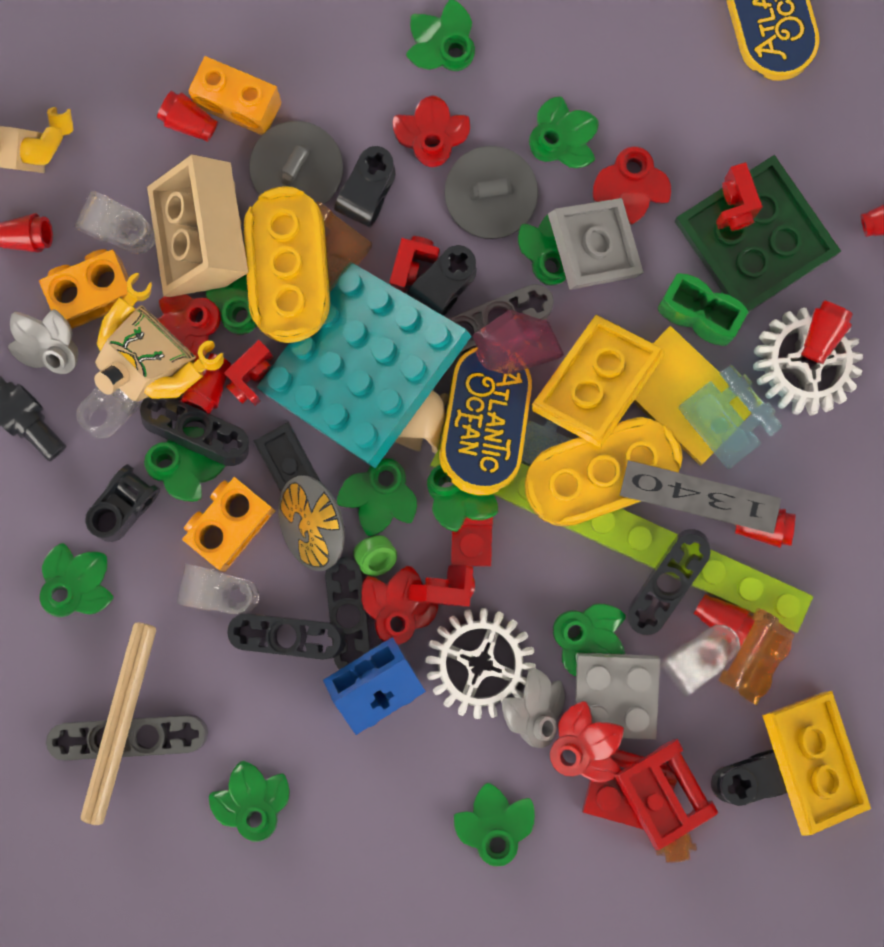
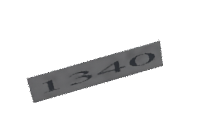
[620,460,782,534]

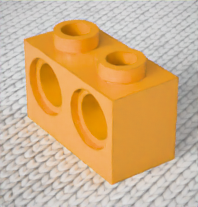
[188,56,282,135]
[39,249,138,329]
[182,477,276,572]

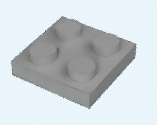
[548,198,644,290]
[575,653,660,739]

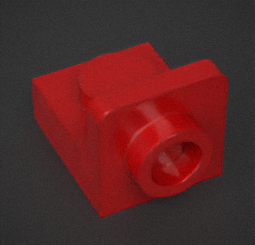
[716,162,763,231]
[389,236,440,293]
[224,340,274,406]
[451,517,493,567]
[408,565,475,607]

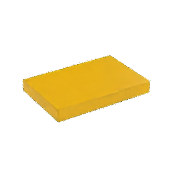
[532,315,664,448]
[633,326,757,466]
[762,691,871,836]

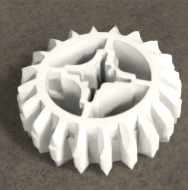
[753,308,863,416]
[426,608,536,719]

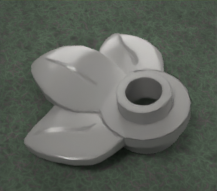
[8,309,79,374]
[502,668,565,748]

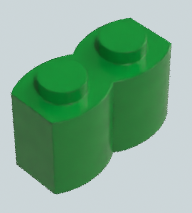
[657,273,748,346]

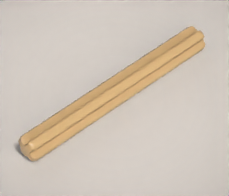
[81,622,156,825]

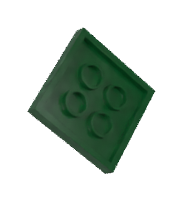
[674,154,841,313]

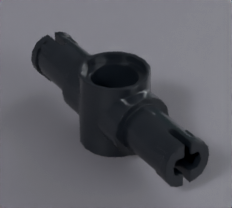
[0,376,67,461]

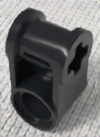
[334,146,396,228]
[407,245,477,316]
[85,464,160,542]
[711,749,788,806]

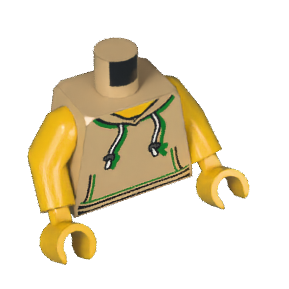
[0,107,74,173]
[94,273,224,402]

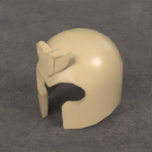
[395,390,449,453]

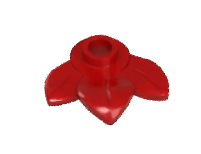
[393,95,470,167]
[592,146,671,225]
[157,294,221,363]
[361,566,438,645]
[550,701,624,783]

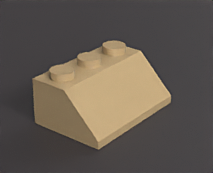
[147,154,248,297]

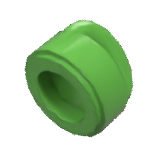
[353,535,397,576]

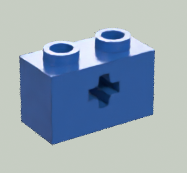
[323,637,426,735]

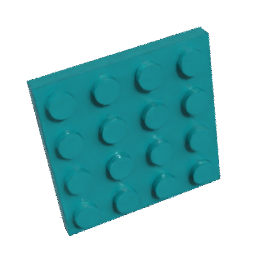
[256,262,472,468]

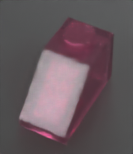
[472,310,564,375]

